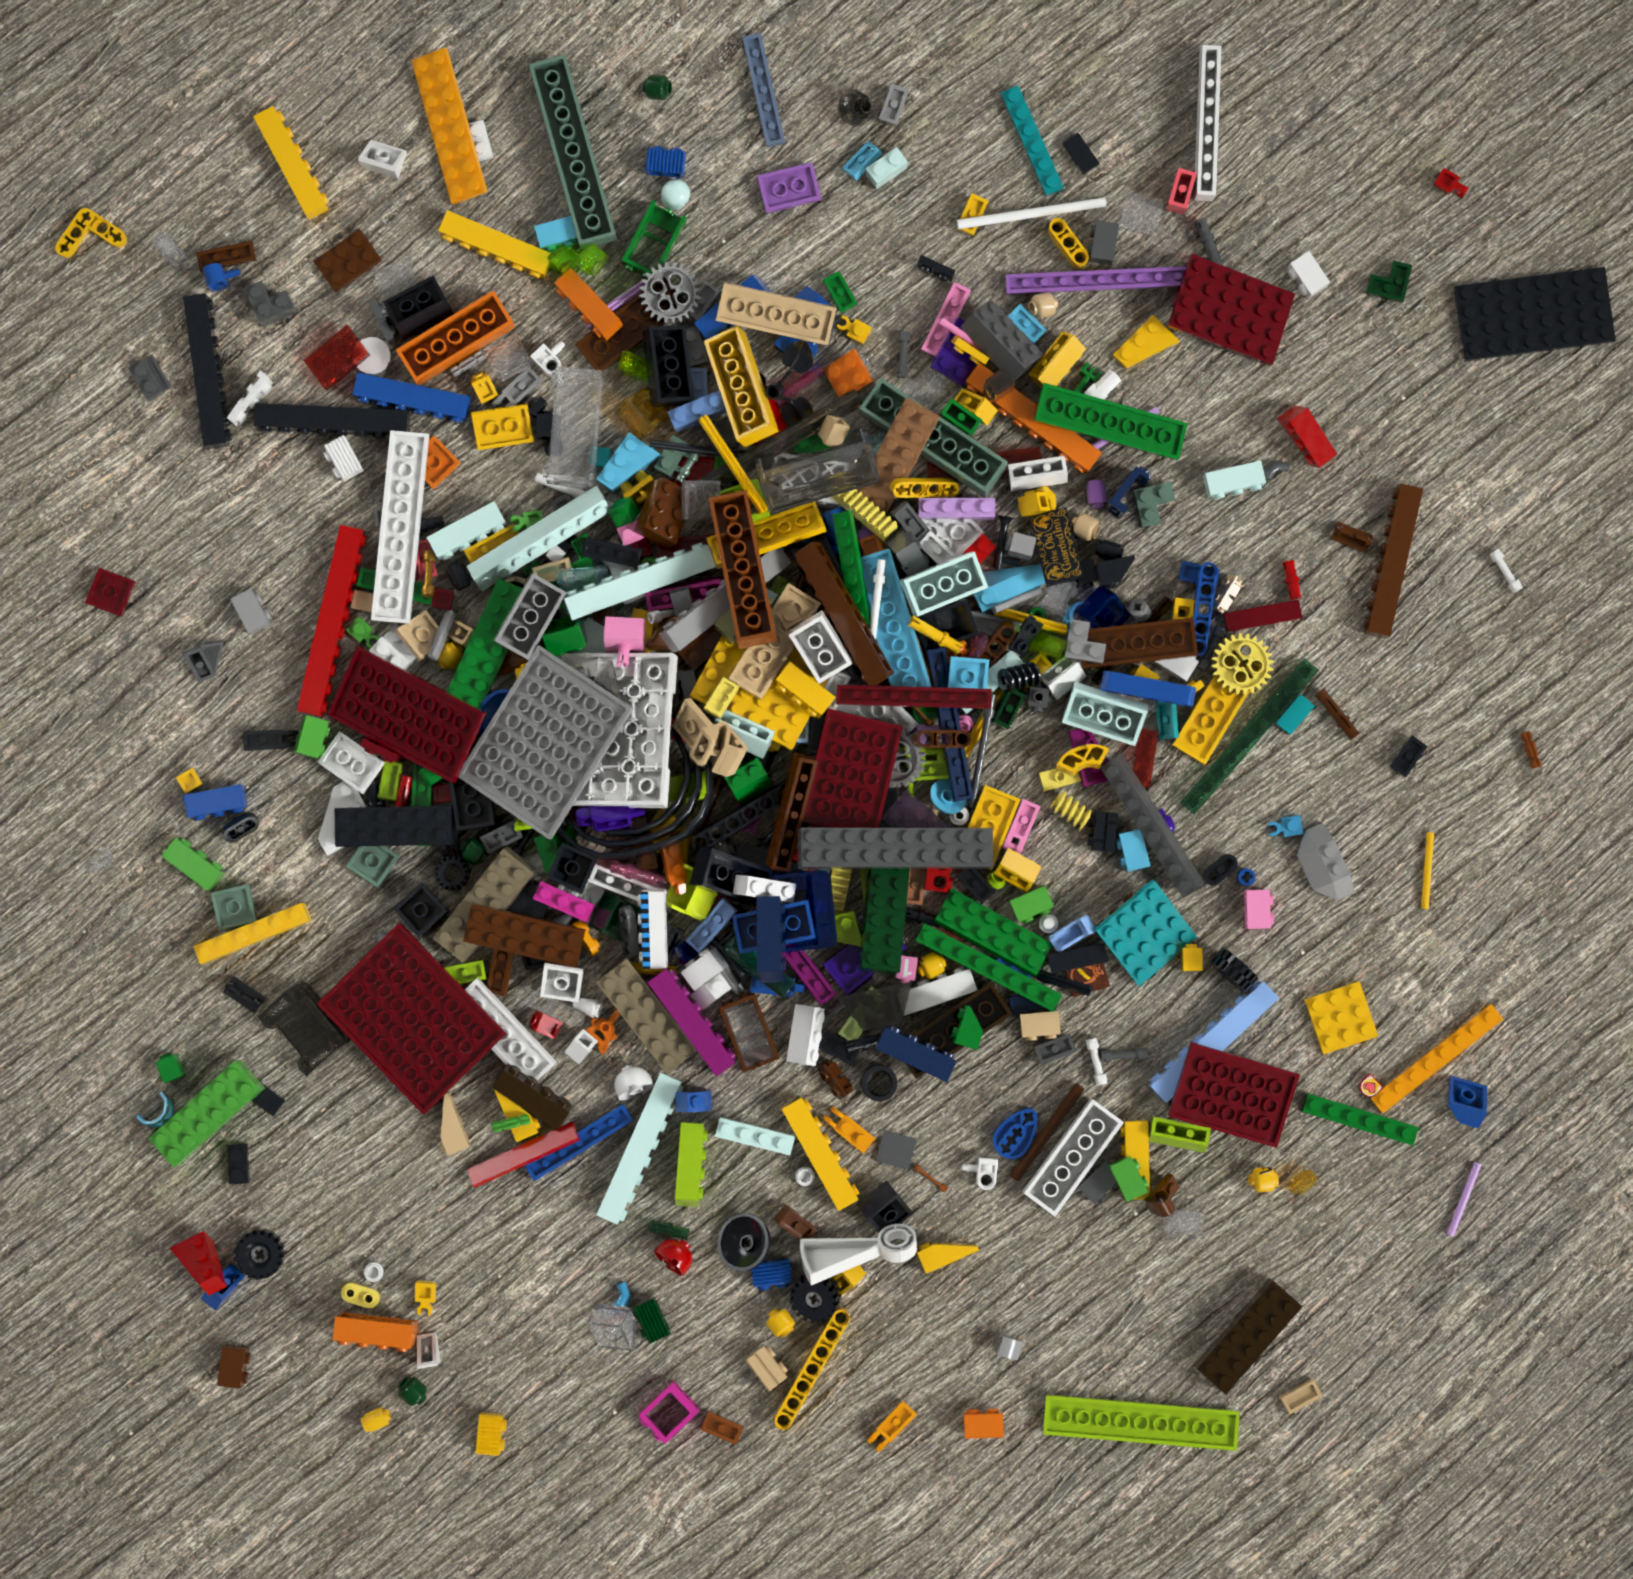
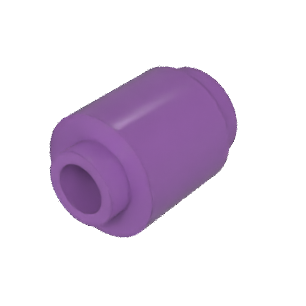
[1087,480,1107,509]

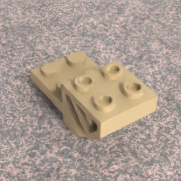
[672,698,748,777]

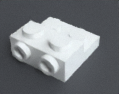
[369,623,416,670]

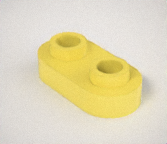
[341,1282,380,1308]

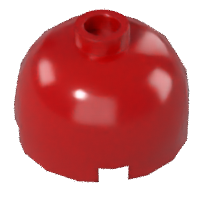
[654,1239,693,1276]

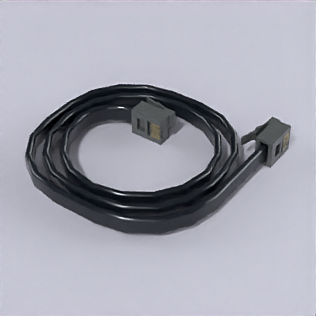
[557,669,714,860]

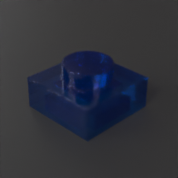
[673,941,698,966]

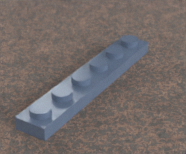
[742,33,785,148]

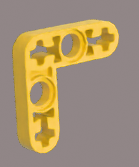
[55,208,127,258]

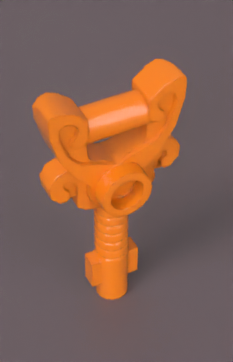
[585,1009,621,1055]

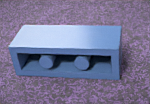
[668,390,727,433]

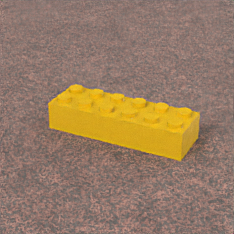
[704,325,779,447]

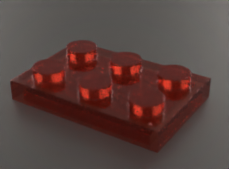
[303,325,371,391]

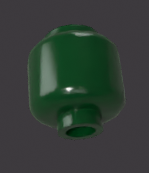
[643,75,672,100]
[459,837,489,866]
[398,1376,427,1406]

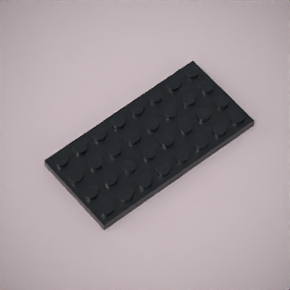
[1454,267,1616,362]

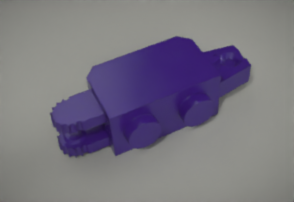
[575,806,645,832]

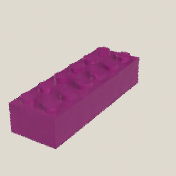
[647,968,736,1077]

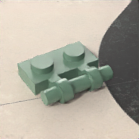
[654,435,699,483]

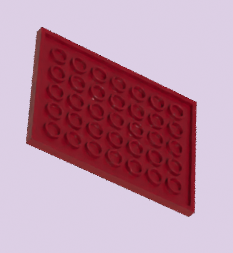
[317,922,507,1115]

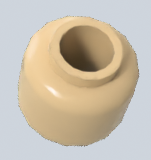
[1029,292,1058,319]
[1071,513,1101,541]

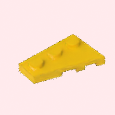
[1113,315,1180,369]

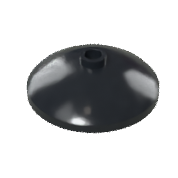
[717,1213,770,1272]

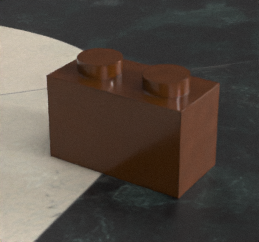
[217,1344,251,1389]

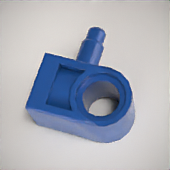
[202,263,241,292]

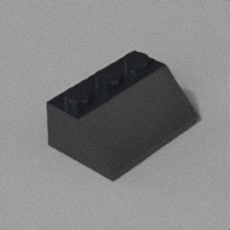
[383,275,454,341]

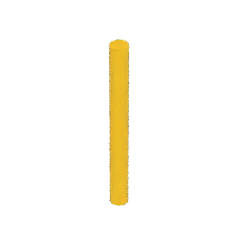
[1421,832,1434,909]

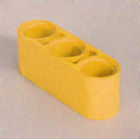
[1048,218,1089,270]

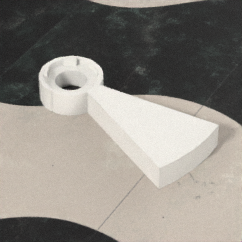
[800,1224,917,1285]

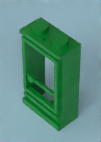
[622,200,687,280]

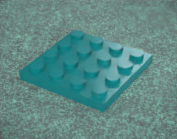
[1094,879,1197,986]

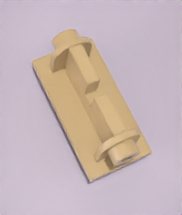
[1213,574,1242,614]

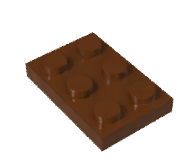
[313,229,382,293]

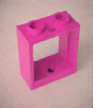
[638,1380,700,1444]

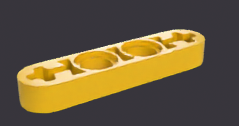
[889,478,959,498]

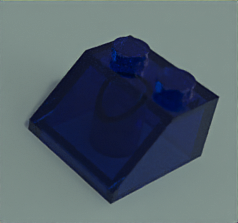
[1075,587,1131,629]

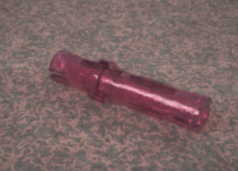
[774,364,825,407]
[610,861,666,887]

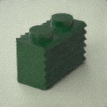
[991,689,1026,730]
[632,1297,671,1344]

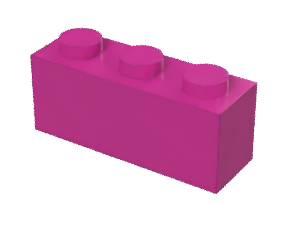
[533,881,595,923]

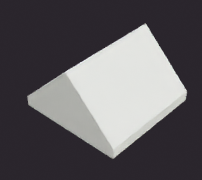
[358,140,407,179]

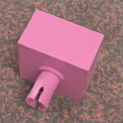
[604,616,646,667]

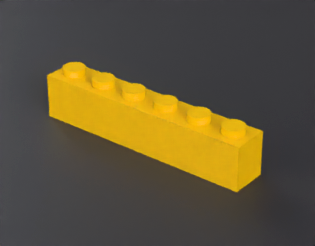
[253,106,329,220]
[438,210,554,279]
[193,903,312,964]
[782,1097,860,1211]

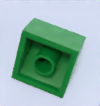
[542,615,587,657]
[724,754,773,805]
[534,827,578,875]

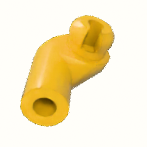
[1036,486,1056,511]

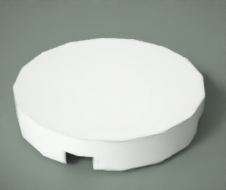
[353,337,391,376]

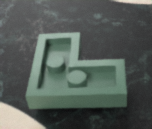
[1133,482,1175,528]

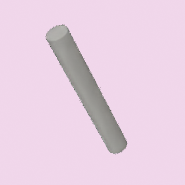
[992,587,1042,614]

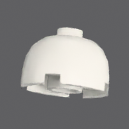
[614,1065,654,1101]

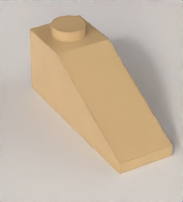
[439,1092,471,1156]

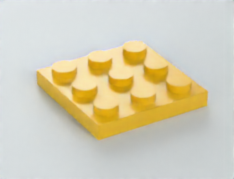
[1304,981,1378,1054]

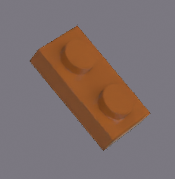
[700,1410,744,1445]

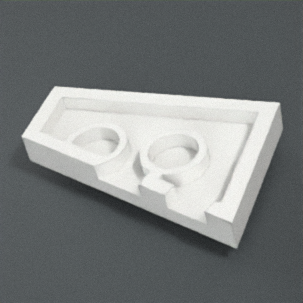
[227,370,273,426]

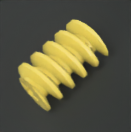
[1049,791,1092,831]

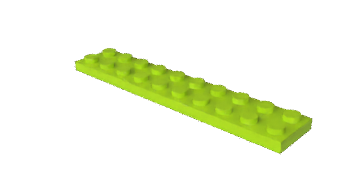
[1043,1394,1240,1451]

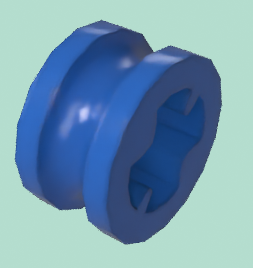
[1237,868,1255,886]

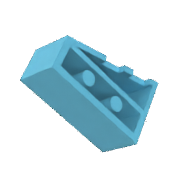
[596,433,661,494]

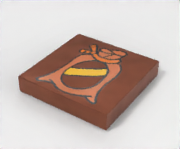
[1065,963,1110,997]

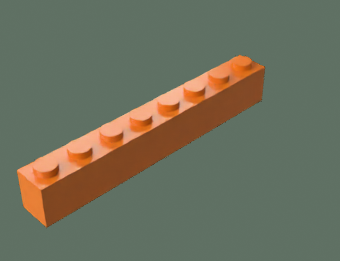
[965,363,1102,474]

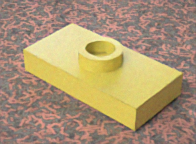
[703,677,740,719]
[1039,768,1081,792]

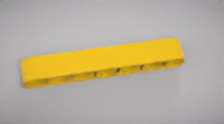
[775,1307,850,1430]

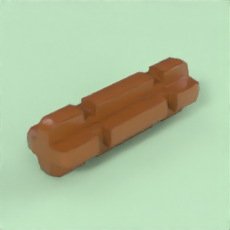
[1520,731,1542,768]

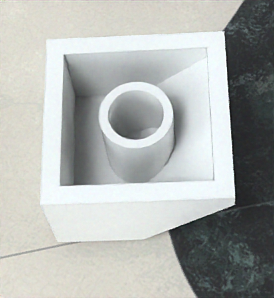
[540,963,583,1003]

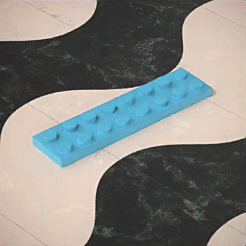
[861,548,932,707]

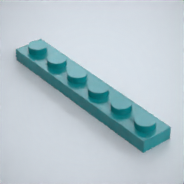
[1000,85,1064,197]

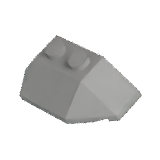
[1297,823,1355,900]

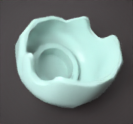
[661,179,690,210]

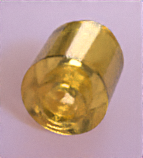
[1288,1168,1318,1196]

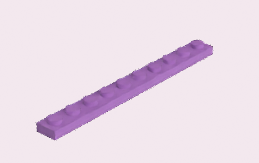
[1006,266,1186,295]

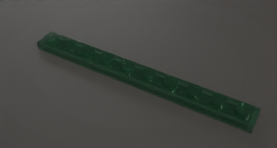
[1179,658,1319,815]

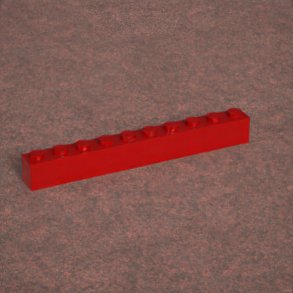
[297,525,367,717]

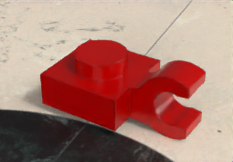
[1433,168,1469,198]

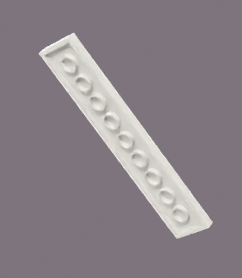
[371,430,430,624]

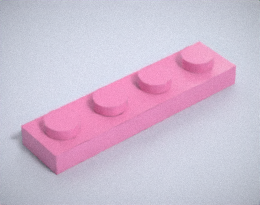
[921,282,971,357]

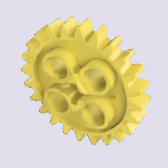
[1211,633,1274,696]

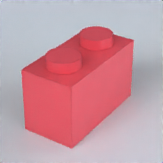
[1166,168,1197,215]

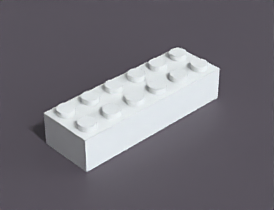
[1022,1098,1124,1216]

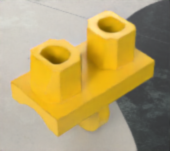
[620,470,654,504]

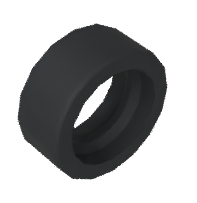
[861,1064,898,1102]

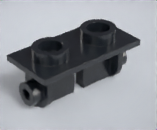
[1008,615,1044,656]
[223,976,266,1014]

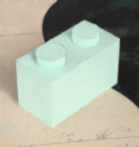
[865,147,908,190]

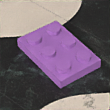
[757,162,821,214]

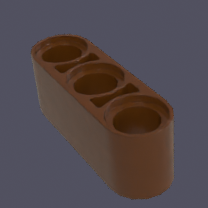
[974,621,1015,669]
[912,730,971,748]

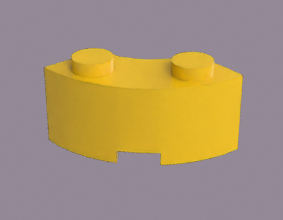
[1056,744,1109,777]

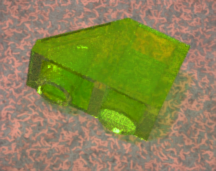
[577,243,609,277]

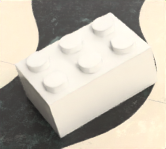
[788,610,852,683]

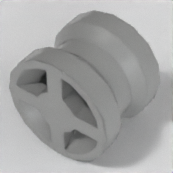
[1129,599,1151,623]

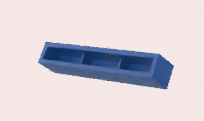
[353,372,471,423]

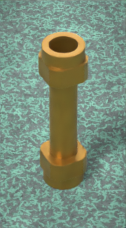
[421,550,436,598]

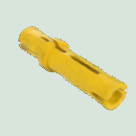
[908,615,963,654]

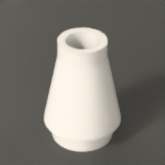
[573,998,603,1018]

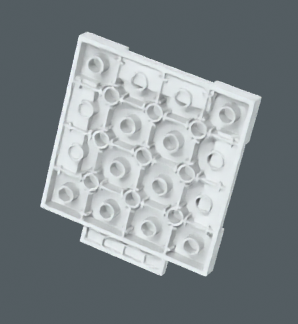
[558,653,678,808]

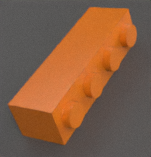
[554,268,623,341]

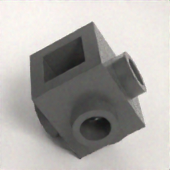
[1024,684,1052,712]

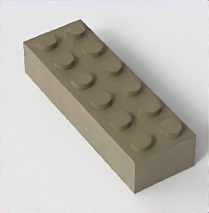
[433,847,537,963]
[596,957,697,1074]

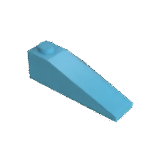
[971,564,1045,614]

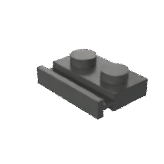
[128,354,172,402]

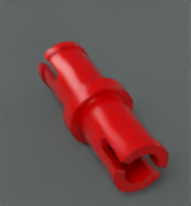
[1282,560,1302,600]

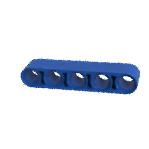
[1193,562,1218,656]
[1100,671,1196,707]

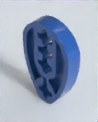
[993,1108,1037,1159]

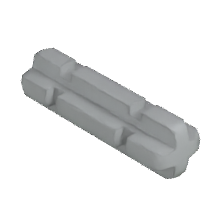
[450,350,485,377]

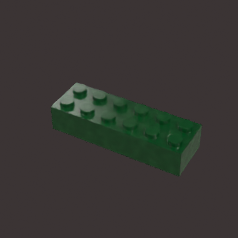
[858,869,910,975]

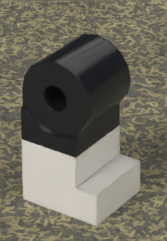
[545,534,577,562]

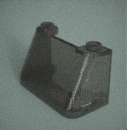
[258,982,351,1077]

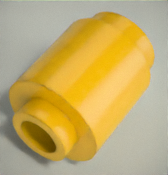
[361,1406,391,1432]

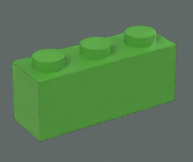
[162,837,225,891]

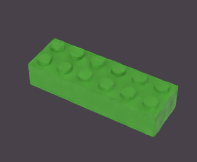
[148,1059,265,1168]

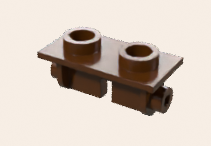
[1331,522,1373,553]
[817,1059,853,1100]

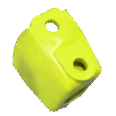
[666,863,717,922]

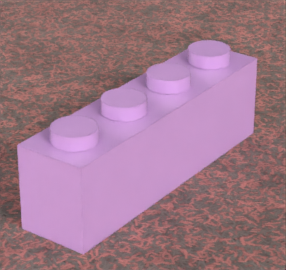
[918,498,995,521]

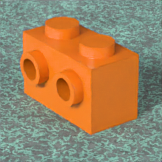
[963,1408,1004,1439]

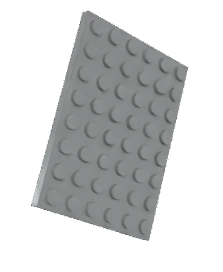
[458,645,634,840]

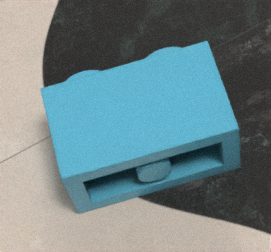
[534,216,578,253]
[1116,829,1150,872]

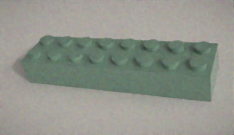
[859,378,1008,498]

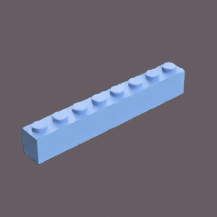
[1148,981,1279,1103]

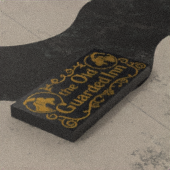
[1029,507,1084,587]

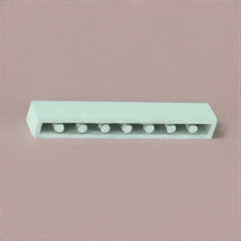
[467,485,610,591]
[563,542,716,620]
[597,1072,683,1225]

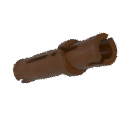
[1315,688,1360,741]

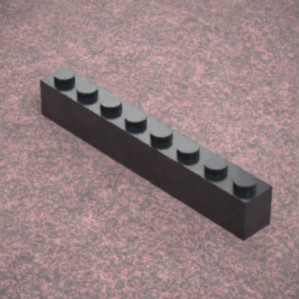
[183,293,232,449]
[254,403,410,438]

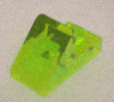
[618,351,648,381]

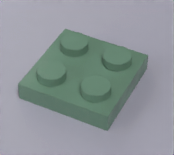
[346,846,400,888]
[211,884,258,930]

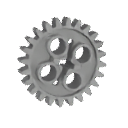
[639,262,701,325]
[889,728,926,788]

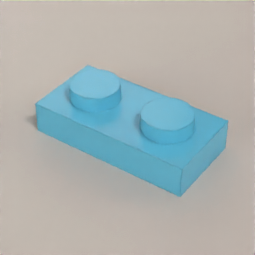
[842,141,882,181]
[1008,304,1047,344]

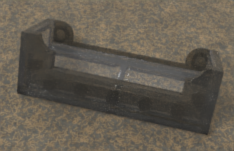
[755,426,881,514]

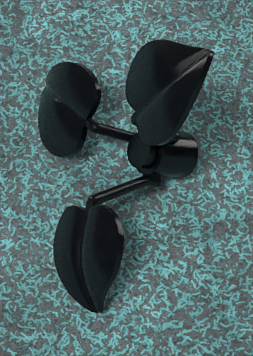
[759,340,814,432]

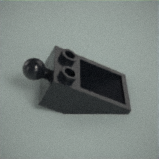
[912,599,979,651]

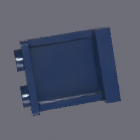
[1105,466,1151,520]

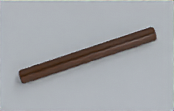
[1010,1083,1084,1181]

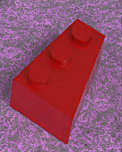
[1276,405,1337,468]
[169,1231,227,1295]

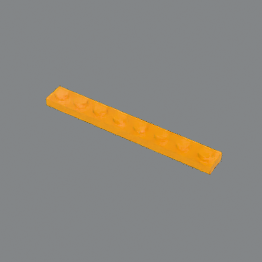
[1370,1004,1503,1114]

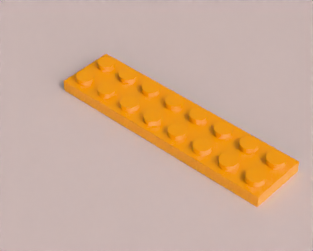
[411,47,488,205]

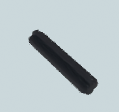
[1037,970,1093,996]

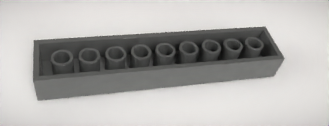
[798,828,993,869]

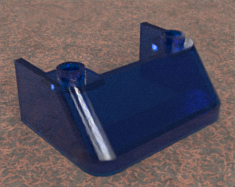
[769,870,837,953]

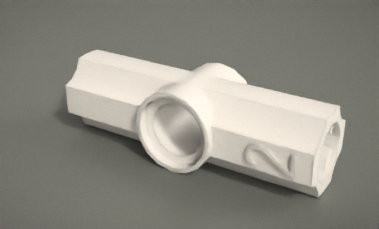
[1084,369,1121,400]

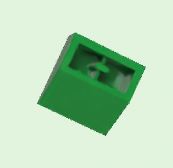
[951,1005,983,1050]

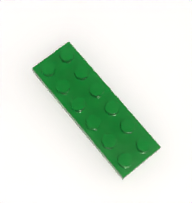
[934,888,1052,977]

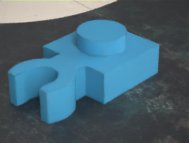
[1267,815,1303,837]

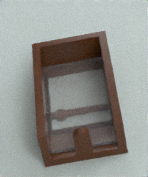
[719,992,780,1073]

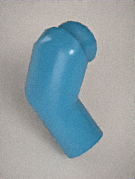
[613,1282,631,1311]

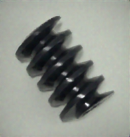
[997,662,1041,692]

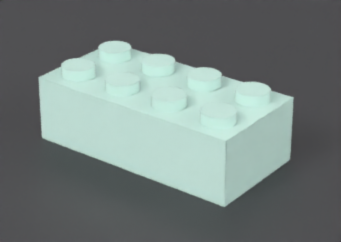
[899,552,988,616]
[1062,682,1148,746]

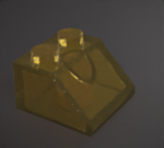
[615,386,670,440]

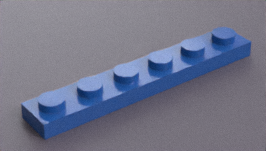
[525,1104,634,1181]

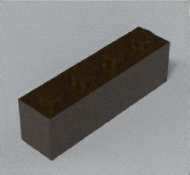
[492,1063,572,1130]

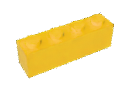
[1120,1120,1150,1200]

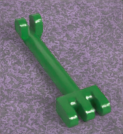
[1073,362,1102,393]

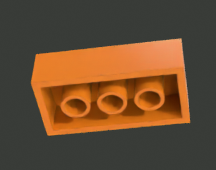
[332,1312,418,1352]

